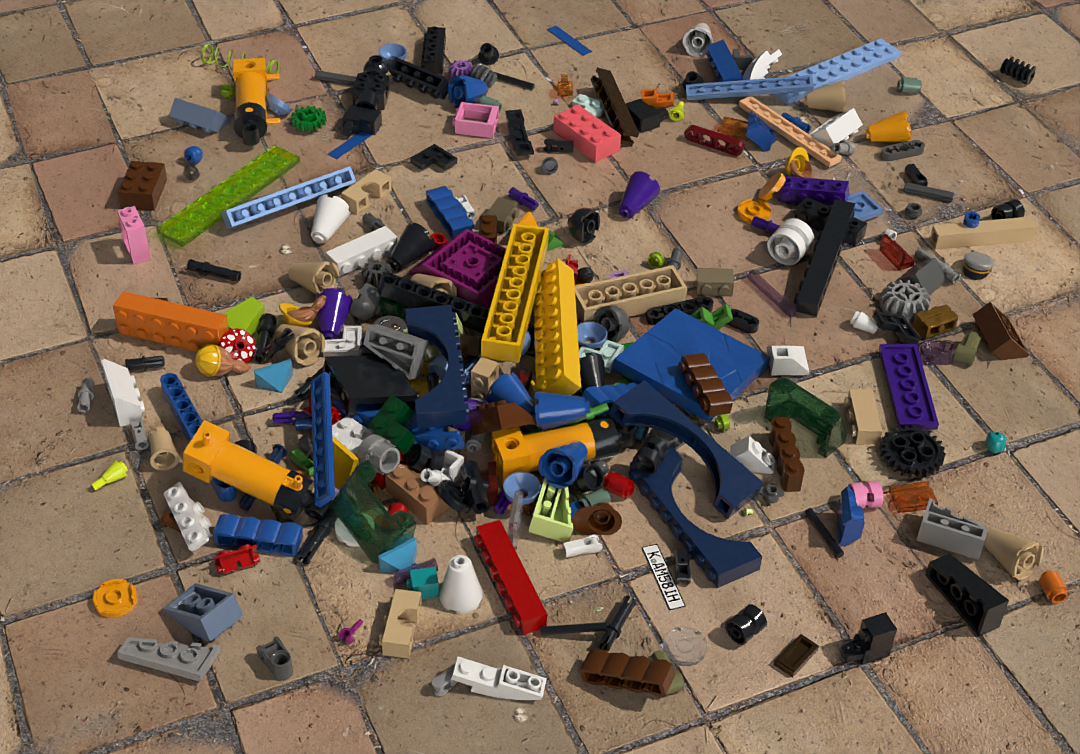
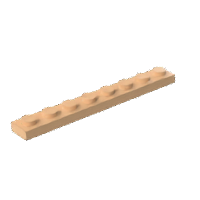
[739,96,842,167]

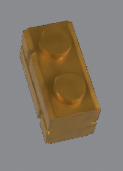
[913,304,958,340]

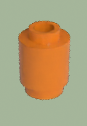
[1038,570,1068,603]

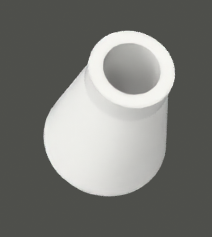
[850,311,878,334]

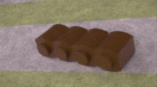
[678,353,733,416]
[769,417,805,492]
[579,649,676,696]

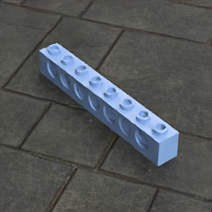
[221,166,356,229]

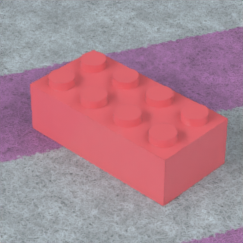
[553,105,621,163]

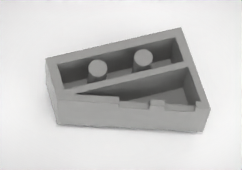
[363,324,428,380]
[916,498,988,560]

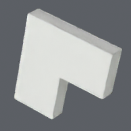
[323,326,362,357]

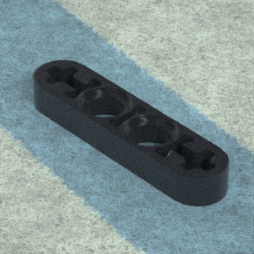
[646,296,714,325]

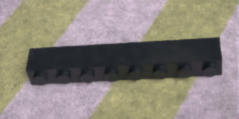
[794,199,856,317]

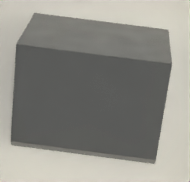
[897,258,947,295]

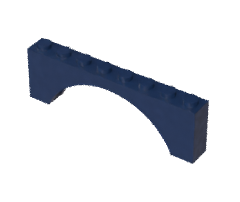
[405,305,470,429]
[609,380,764,519]
[628,446,762,588]

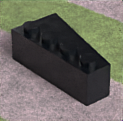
[925,553,1009,637]

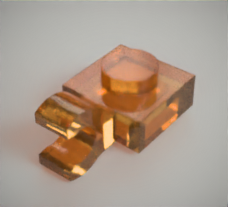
[557,74,573,97]

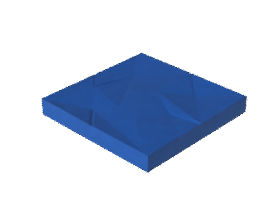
[612,308,770,422]

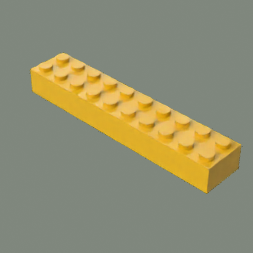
[481,223,549,363]
[534,259,581,396]

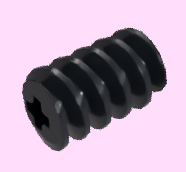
[1000,56,1036,85]

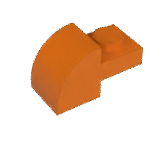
[641,88,674,109]

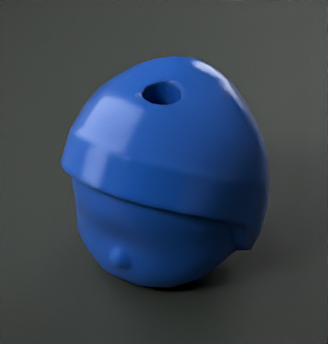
[184,146,203,165]

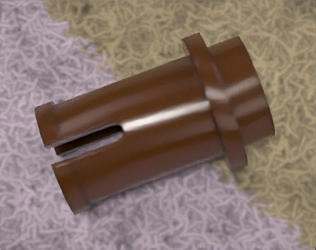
[160,511,181,533]

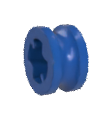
[963,212,980,228]

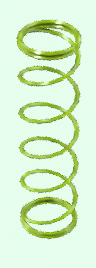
[201,44,279,74]

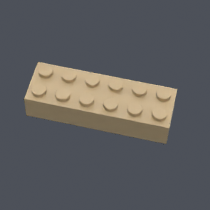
[575,265,687,323]

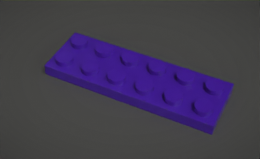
[879,344,939,430]

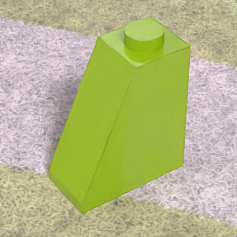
[223,297,265,349]

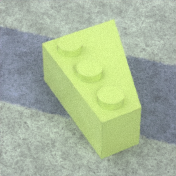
[528,478,573,543]

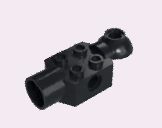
[352,55,390,111]

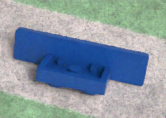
[402,421,465,454]

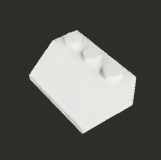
[809,108,863,149]
[101,359,145,427]

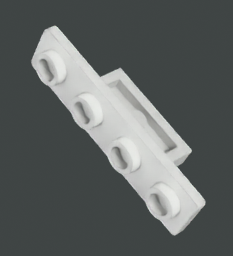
[164,482,213,552]

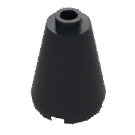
[388,223,436,270]
[578,353,605,396]

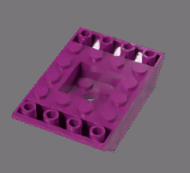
[409,229,506,309]

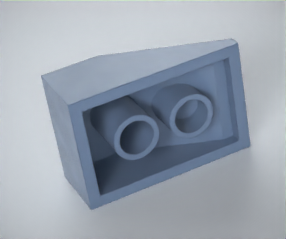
[162,583,243,641]

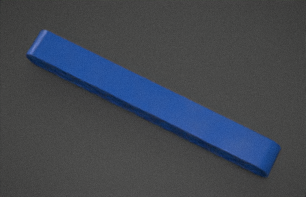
[160,373,237,502]

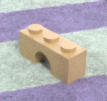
[341,169,392,215]
[379,589,422,659]

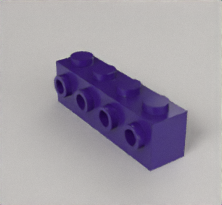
[778,176,849,206]

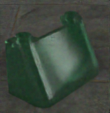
[764,378,847,458]
[332,460,417,564]

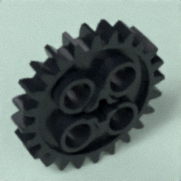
[879,425,946,479]

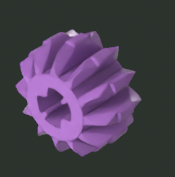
[448,60,473,81]

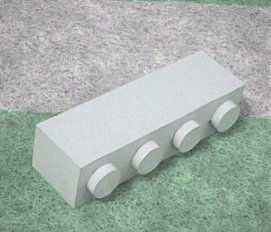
[326,226,398,277]

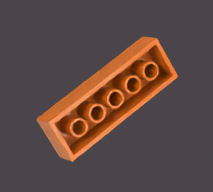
[113,291,229,352]

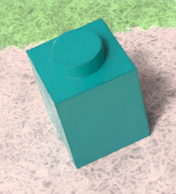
[406,566,439,599]

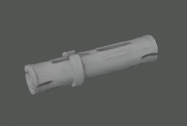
[915,247,961,284]

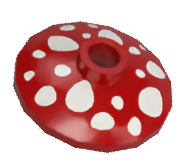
[219,328,256,364]

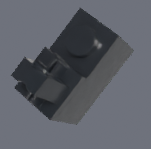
[626,99,668,133]
[342,105,382,137]
[840,612,897,665]

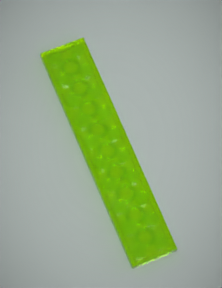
[157,145,300,247]

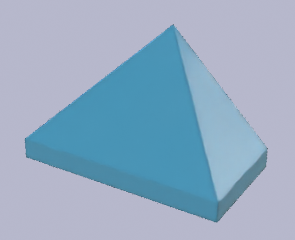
[254,359,293,393]
[378,537,417,576]

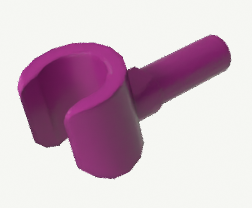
[339,619,363,644]

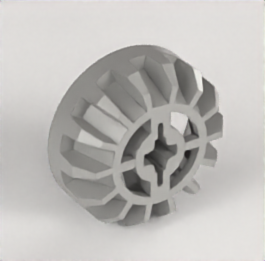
[879,280,931,323]

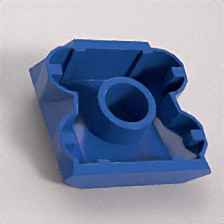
[746,111,778,152]
[837,486,865,547]

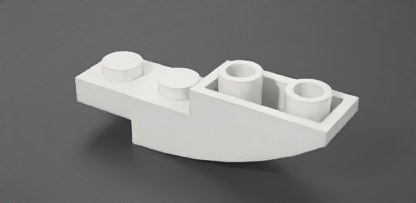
[743,49,782,80]
[451,656,547,700]

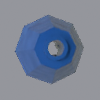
[447,75,488,109]

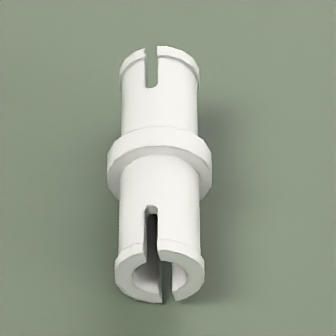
[420,469,451,486]

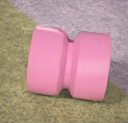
[848,481,883,509]

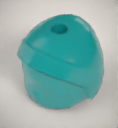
[985,432,1007,453]

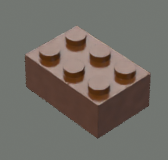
[118,161,167,211]

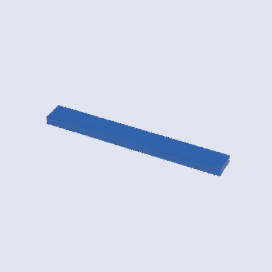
[311,372,335,507]

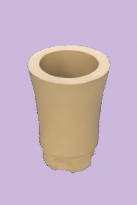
[149,427,179,471]

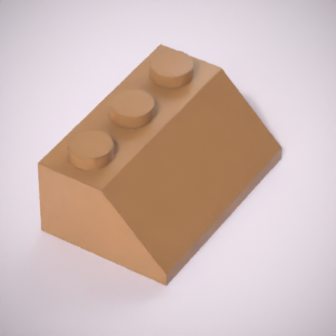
[385,464,451,525]

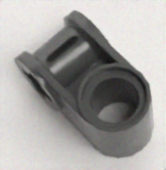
[256,636,293,680]

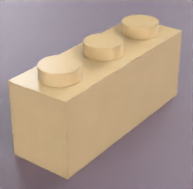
[844,389,882,445]

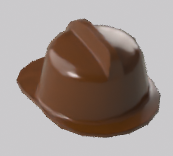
[572,502,622,535]

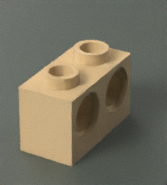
[471,357,499,399]

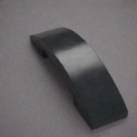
[505,109,534,156]

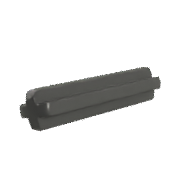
[315,70,356,86]
[904,182,954,202]

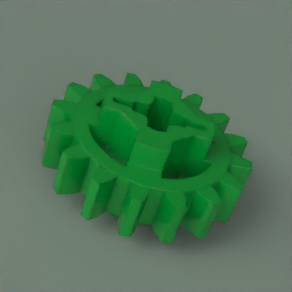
[291,105,327,132]

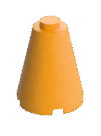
[865,110,911,143]

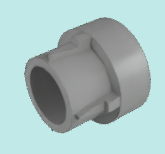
[357,434,400,475]

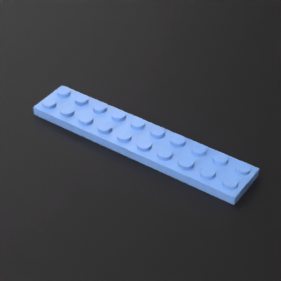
[773,38,902,105]

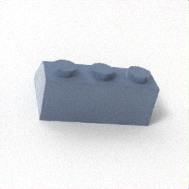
[169,98,231,134]

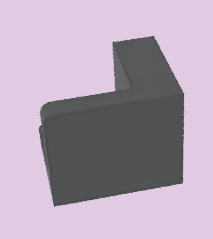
[732,49,753,70]

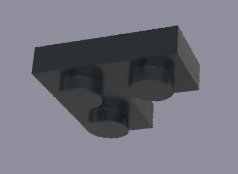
[410,144,457,170]
[872,311,920,344]

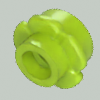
[219,84,235,99]
[648,252,665,269]
[715,414,730,432]

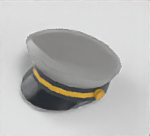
[963,252,995,280]

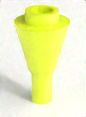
[669,101,685,122]
[91,460,128,491]

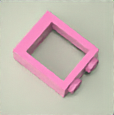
[452,102,499,138]
[117,206,151,264]

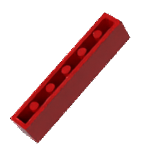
[474,520,547,635]

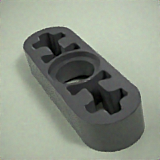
[880,140,925,161]

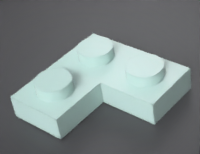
[572,94,604,118]
[579,340,624,374]

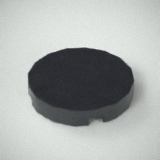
[436,480,472,514]

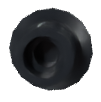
[478,43,499,65]
[683,71,704,91]

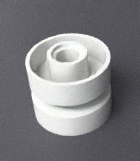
[767,218,814,266]

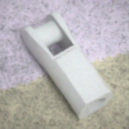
[454,195,476,220]
[562,535,603,558]

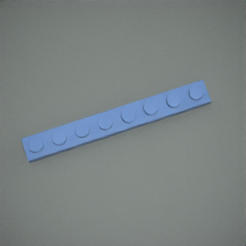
[686,75,814,100]

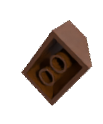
[972,302,1029,360]
[469,400,536,435]

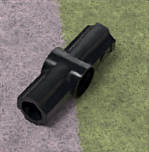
[461,460,490,514]

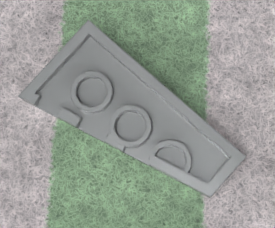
[117,637,221,682]

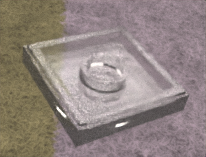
[509,491,523,550]

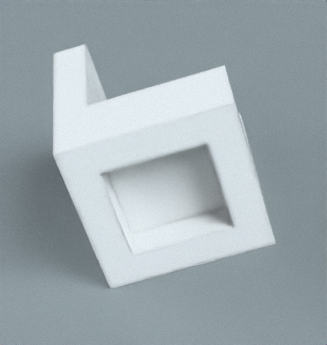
[441,449,464,483]

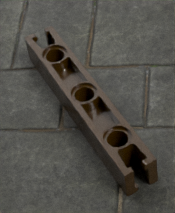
[590,67,639,147]

